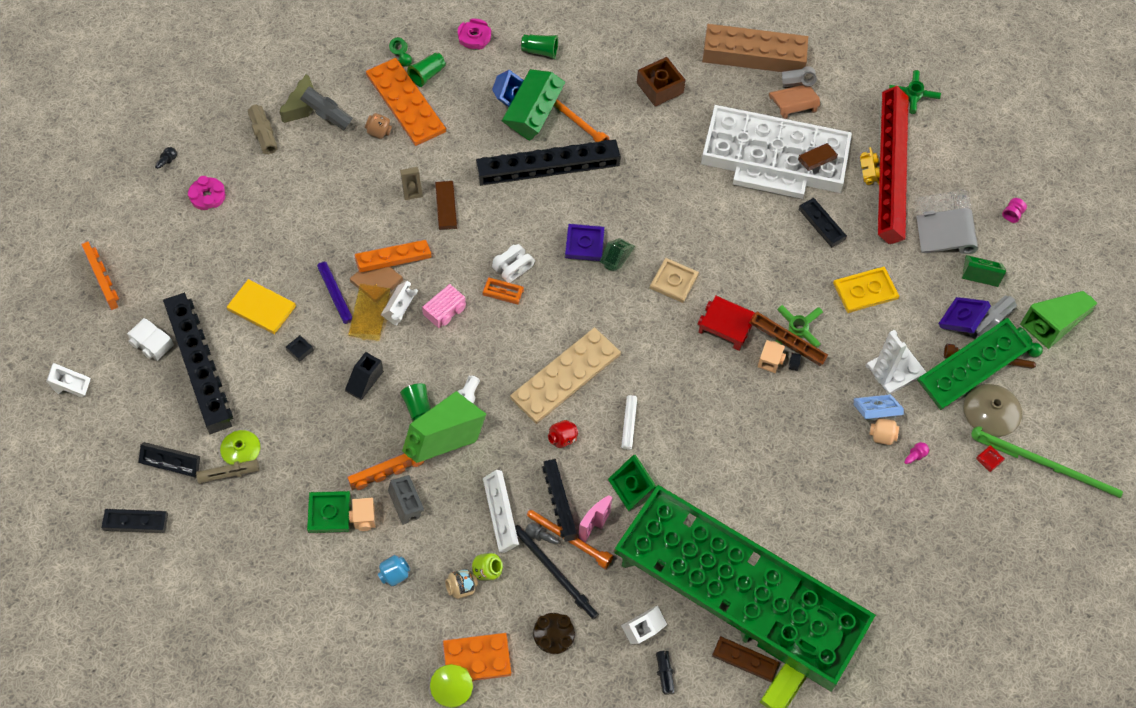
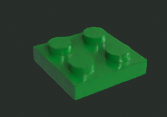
[307,491,351,533]

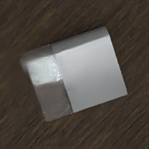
[914,189,978,254]

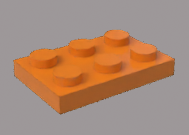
[443,633,511,681]

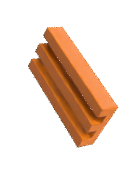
[483,277,524,305]

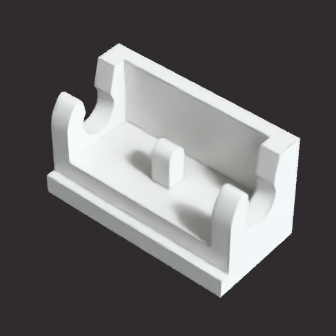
[381,281,418,325]

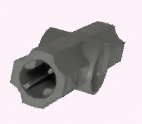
[300,86,353,131]

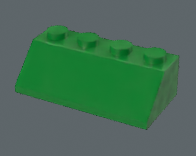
[501,69,566,141]

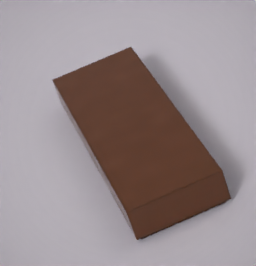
[435,181,457,230]
[712,636,779,682]

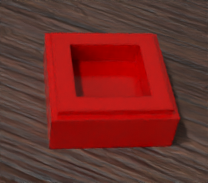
[976,445,1005,472]

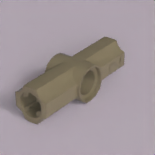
[248,104,278,154]

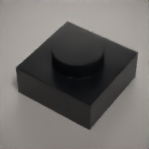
[286,335,314,362]

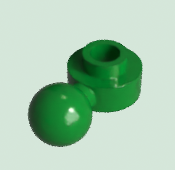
[389,37,412,67]
[1017,327,1043,358]

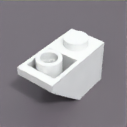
[621,606,667,644]

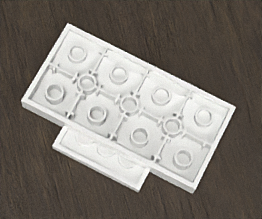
[701,105,852,199]

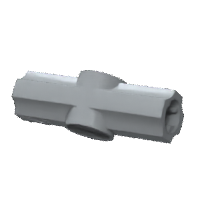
[969,295,1017,339]

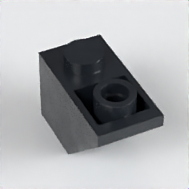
[345,352,384,400]

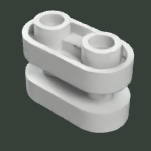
[492,244,535,283]

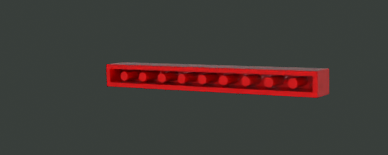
[878,86,908,244]

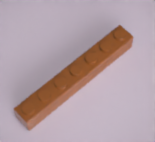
[749,311,828,366]

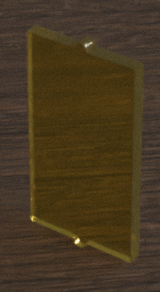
[348,284,391,341]

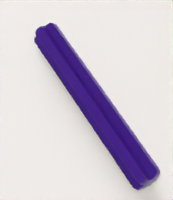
[317,261,353,324]

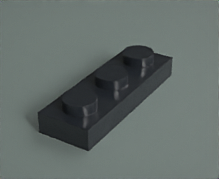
[798,197,847,248]
[138,442,201,477]
[101,509,168,533]

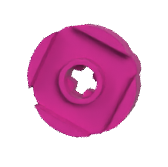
[458,19,491,49]
[188,176,226,210]

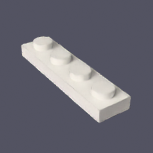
[483,470,519,553]

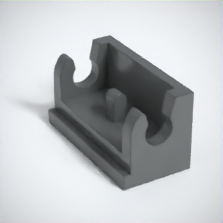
[388,475,424,525]

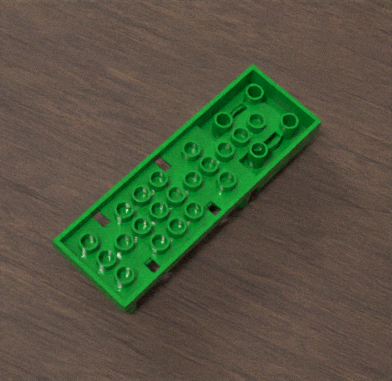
[614,485,876,692]

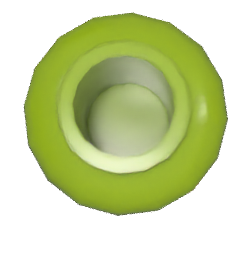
[472,553,503,581]

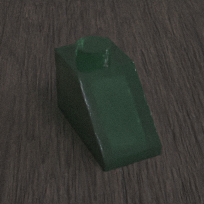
[600,238,635,271]

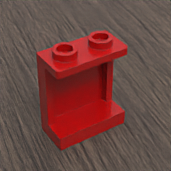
[697,295,755,351]

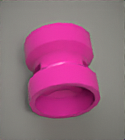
[1002,198,1027,223]

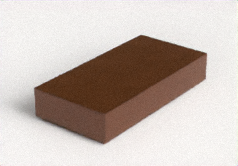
[798,143,838,171]

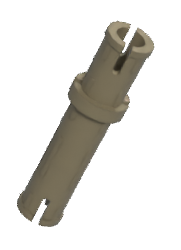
[196,459,260,484]

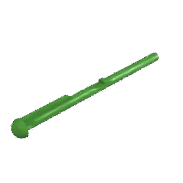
[971,426,1123,498]

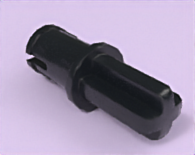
[656,650,675,695]

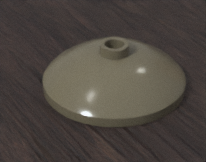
[963,384,1022,437]

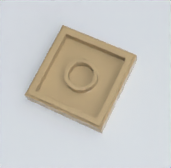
[650,258,699,303]

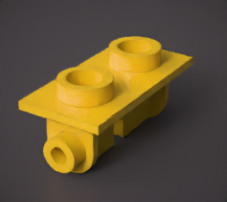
[860,147,880,185]

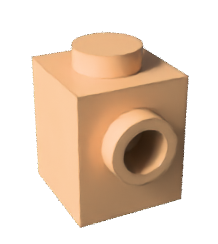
[758,340,786,373]
[349,498,376,531]

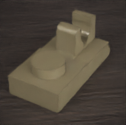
[400,167,423,200]

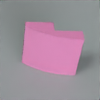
[578,495,612,543]

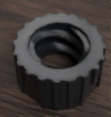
[788,353,801,371]

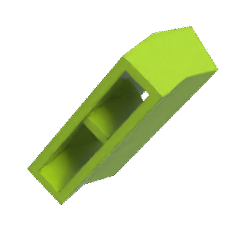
[759,664,807,708]

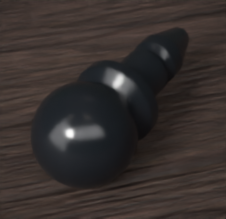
[155,147,177,169]

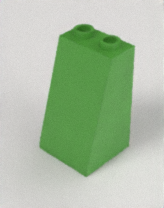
[402,391,486,463]

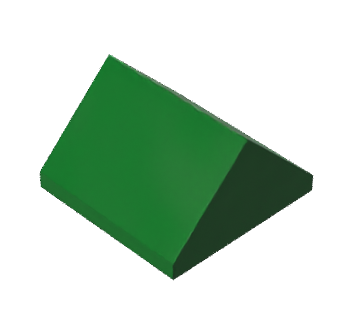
[962,255,1006,287]
[608,455,657,511]

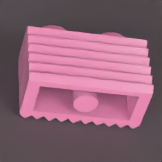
[422,284,466,328]

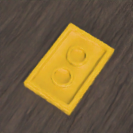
[833,266,900,313]
[227,279,296,335]

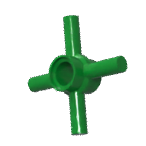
[888,70,941,114]

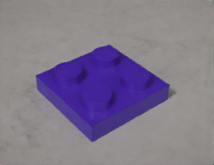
[565,224,605,261]
[938,297,991,333]

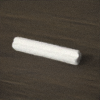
[621,395,637,450]

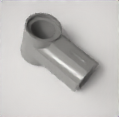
[782,66,817,87]

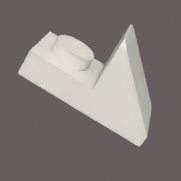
[46,363,91,397]

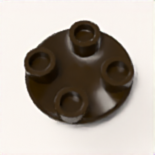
[533,613,575,654]

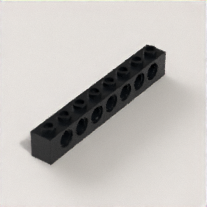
[476,139,620,186]
[163,292,234,435]

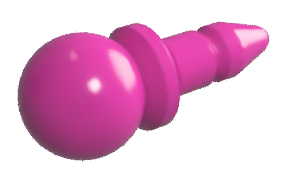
[904,442,929,464]

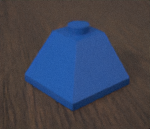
[492,70,523,107]

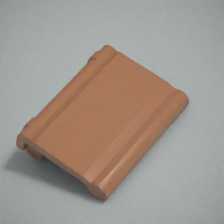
[769,85,820,119]

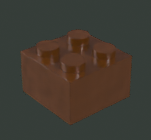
[637,57,686,107]

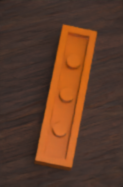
[354,240,432,272]
[81,241,119,310]
[348,453,425,490]

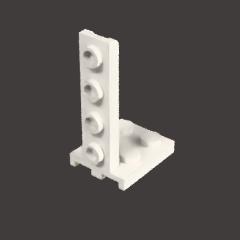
[866,330,926,395]

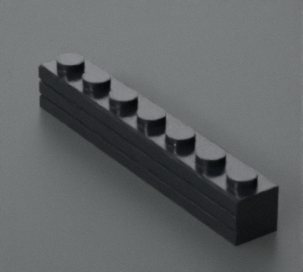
[542,459,577,542]

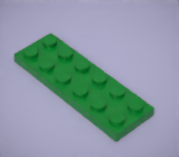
[917,318,1032,410]

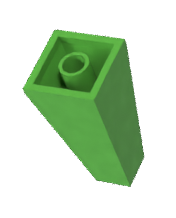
[1020,291,1097,349]

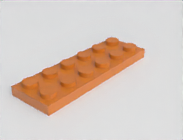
[366,58,446,146]

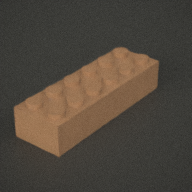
[702,24,809,72]

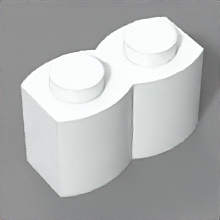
[127,318,174,361]

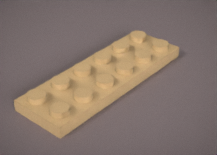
[510,327,621,424]

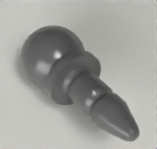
[525,522,559,544]

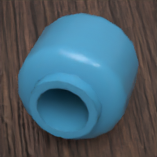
[378,555,410,586]

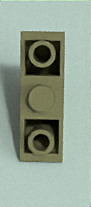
[280,74,314,123]

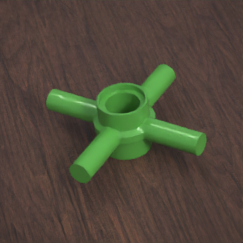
[776,305,823,348]

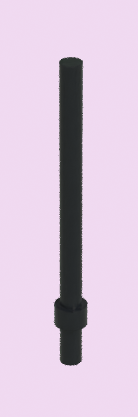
[515,525,599,620]

